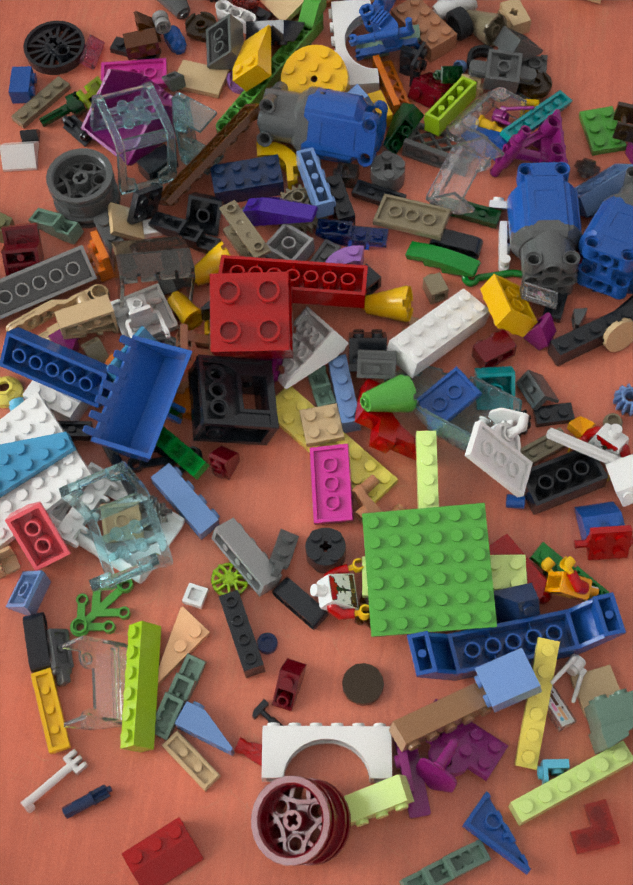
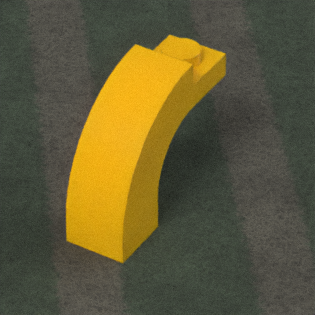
[256,142,301,190]

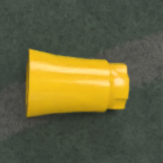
[167,291,204,330]

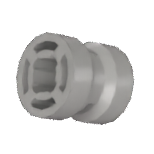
[152,10,171,34]

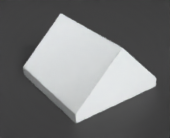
[0,141,39,172]

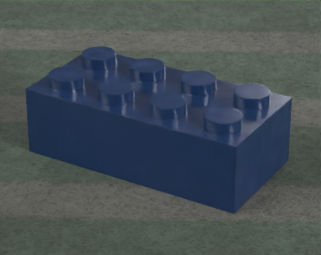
[210,154,285,205]

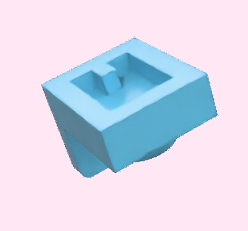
[537,759,570,785]

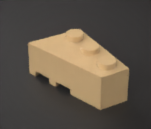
[54,295,119,339]

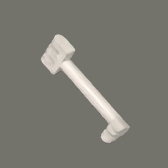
[20,749,88,813]

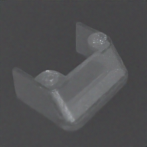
[445,87,527,159]
[426,136,505,215]
[62,635,128,730]

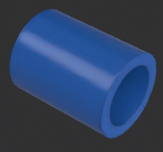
[506,494,525,509]

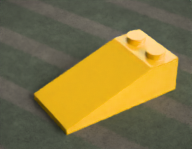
[233,25,271,92]

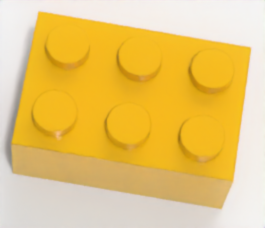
[480,274,538,337]

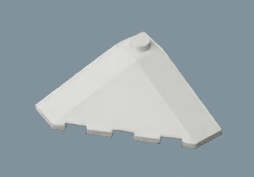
[278,306,349,389]

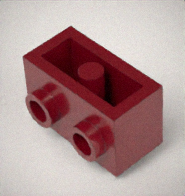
[472,329,517,368]

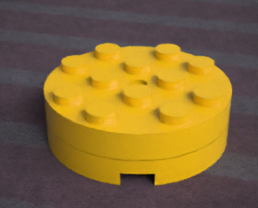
[281,45,350,93]

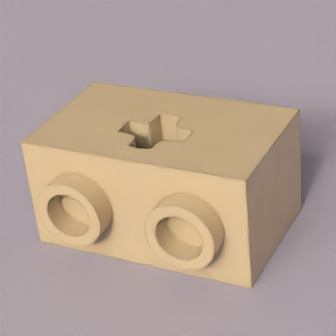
[498,0,531,34]

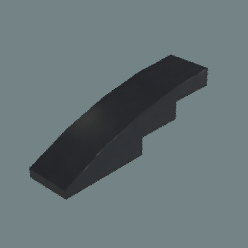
[148,211,221,254]

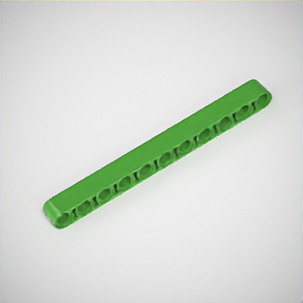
[216,14,324,133]

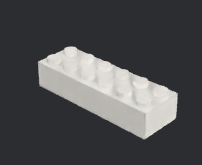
[387,288,490,378]

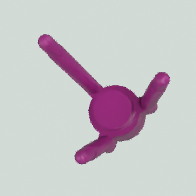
[492,106,535,126]

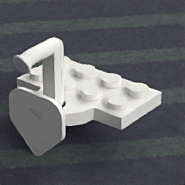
[465,408,533,497]

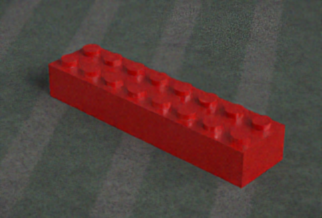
[218,255,368,309]

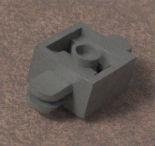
[468,49,537,94]

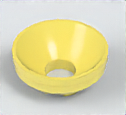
[0,376,24,408]

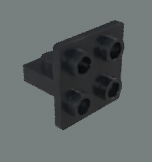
[399,41,428,87]

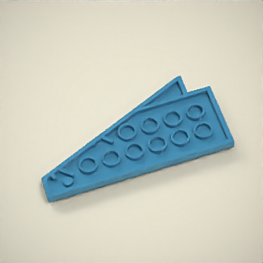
[0,432,77,498]

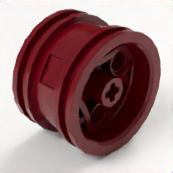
[251,776,351,866]

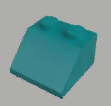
[474,366,515,411]

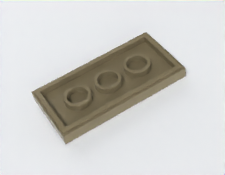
[373,194,452,241]

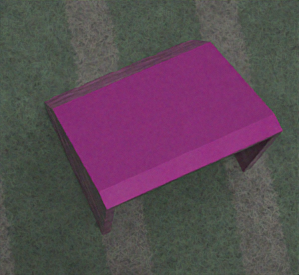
[80,68,188,166]

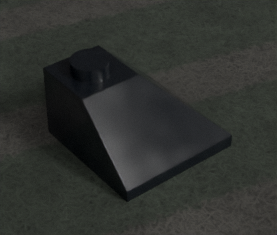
[185,192,223,236]

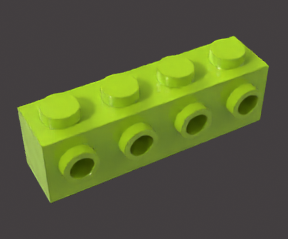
[424,76,477,136]

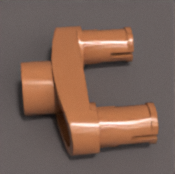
[352,474,405,524]

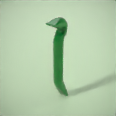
[461,269,522,287]

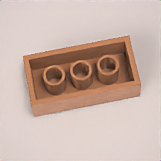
[391,0,457,63]

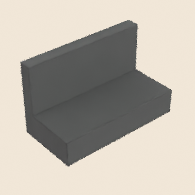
[516,370,559,410]

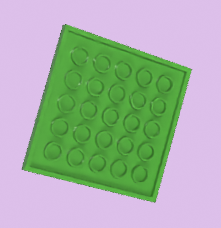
[362,503,497,637]

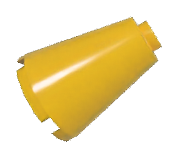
[188,241,231,286]
[363,285,413,322]

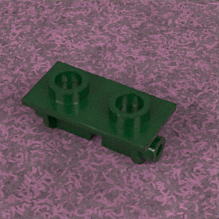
[433,66,463,84]

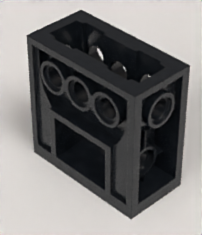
[188,354,279,445]

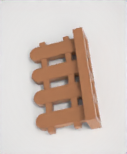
[176,324,214,394]

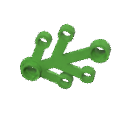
[70,576,134,637]

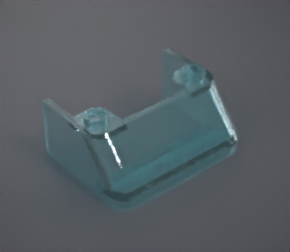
[171,92,224,175]

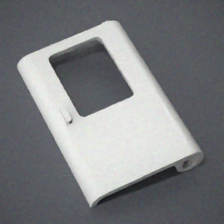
[48,462,185,584]

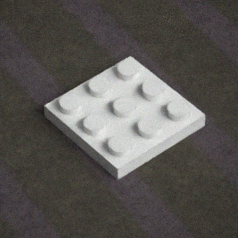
[111,283,179,337]

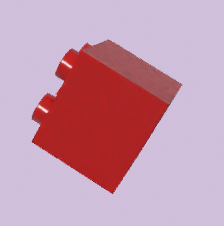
[210,272,293,359]

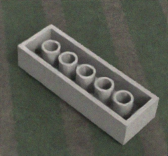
[0,245,97,319]

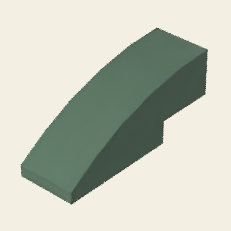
[28,208,84,244]

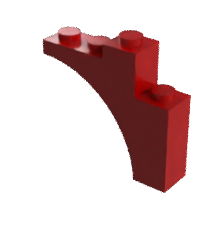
[354,378,416,461]

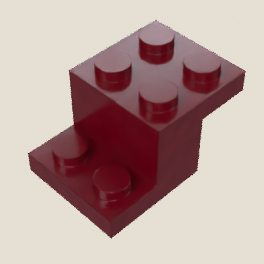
[1,222,44,276]

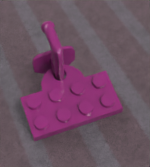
[416,699,508,793]

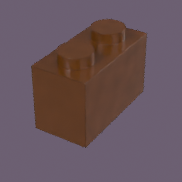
[123,27,160,60]

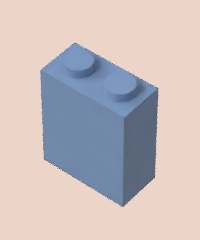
[474,648,542,713]

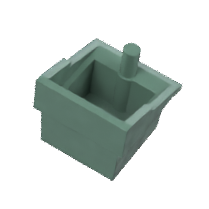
[584,688,633,755]

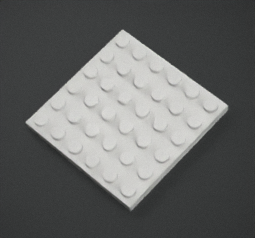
[0,391,95,549]

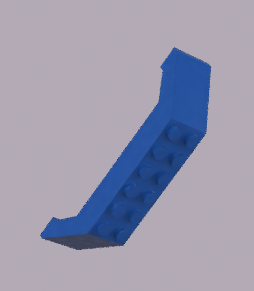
[407,592,626,681]

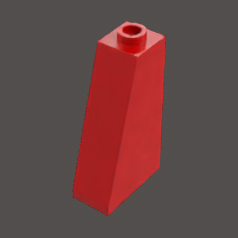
[489,534,552,605]

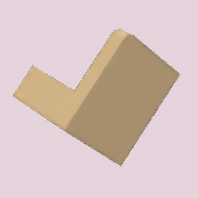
[0,546,21,579]

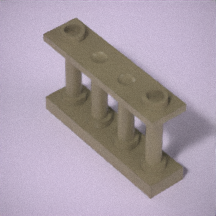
[219,200,271,258]

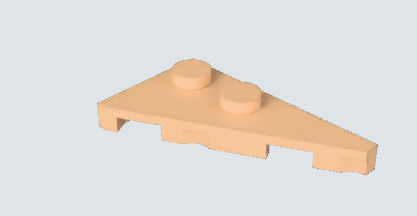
[158,606,210,685]

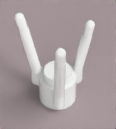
[550,654,587,703]

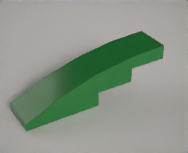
[405,241,481,277]
[156,426,210,480]

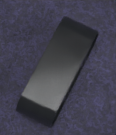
[429,229,483,260]
[272,577,329,630]
[23,612,52,673]

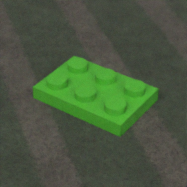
[579,106,627,156]

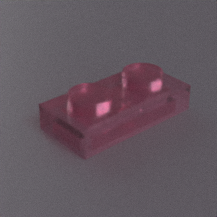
[79,34,105,70]

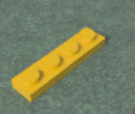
[31,667,71,754]

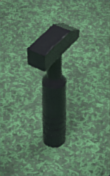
[252,699,283,726]

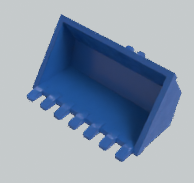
[82,335,192,462]

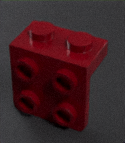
[407,72,453,108]

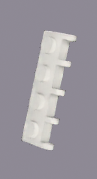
[57,474,120,548]

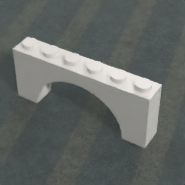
[328,0,379,93]
[261,722,392,783]

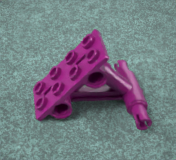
[490,109,568,177]

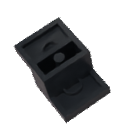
[349,329,387,371]

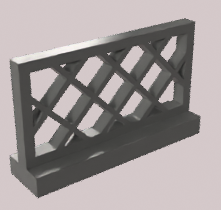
[402,122,480,177]

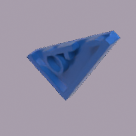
[462,791,531,875]

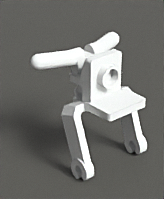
[114,294,171,339]

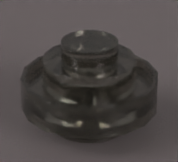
[574,158,601,179]

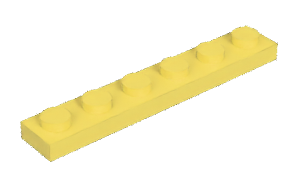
[514,637,560,770]

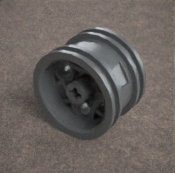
[46,148,121,229]

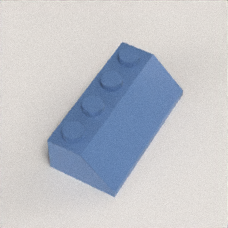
[575,163,633,218]

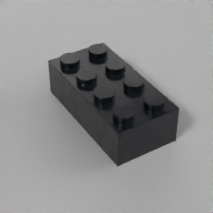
[524,450,608,515]

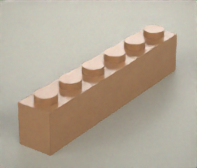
[389,683,493,752]

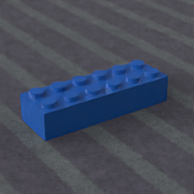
[0,327,112,408]

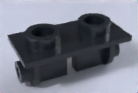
[62,115,92,147]

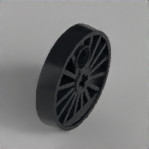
[23,21,86,75]

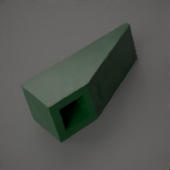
[383,103,425,154]

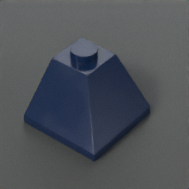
[494,583,540,624]

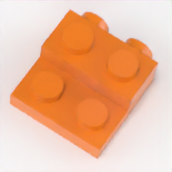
[86,230,115,282]

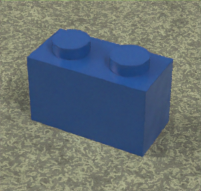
[8,66,37,103]

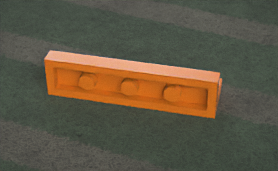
[372,55,410,116]

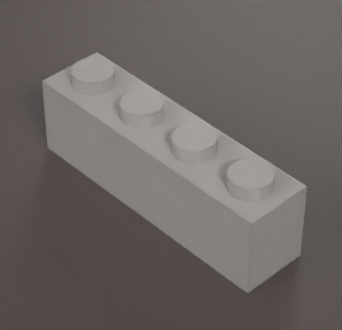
[211,518,282,597]

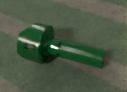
[39,91,87,127]

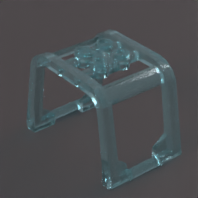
[90,81,177,195]
[59,461,173,592]

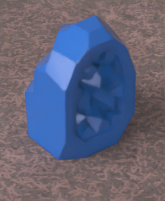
[163,25,187,55]

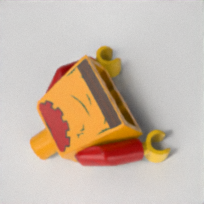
[541,556,599,600]

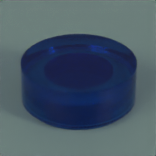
[257,633,278,655]

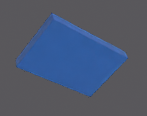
[416,366,482,431]

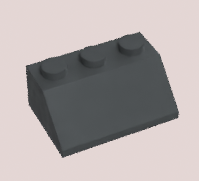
[206,14,244,70]

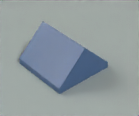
[6,571,51,616]

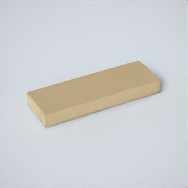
[162,730,221,792]

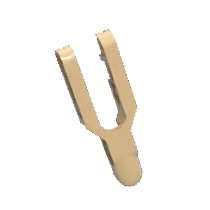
[6,284,110,340]

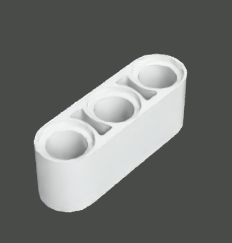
[215,0,256,34]

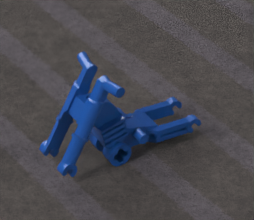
[349,0,420,61]

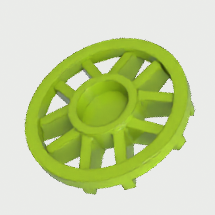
[211,563,248,595]

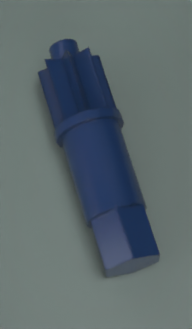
[62,785,113,819]

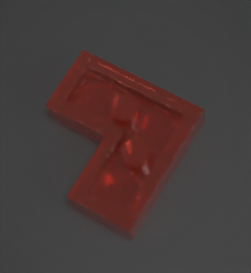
[570,799,620,855]

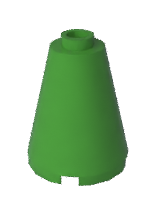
[360,374,417,413]

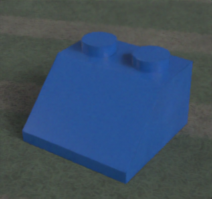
[574,502,625,540]

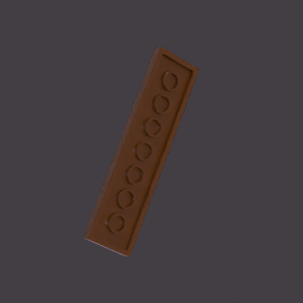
[159,103,260,206]

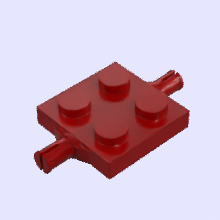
[574,525,633,560]

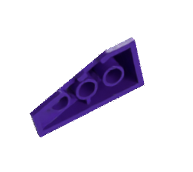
[243,197,318,226]

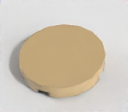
[603,318,633,352]

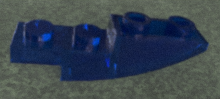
[315,219,389,250]

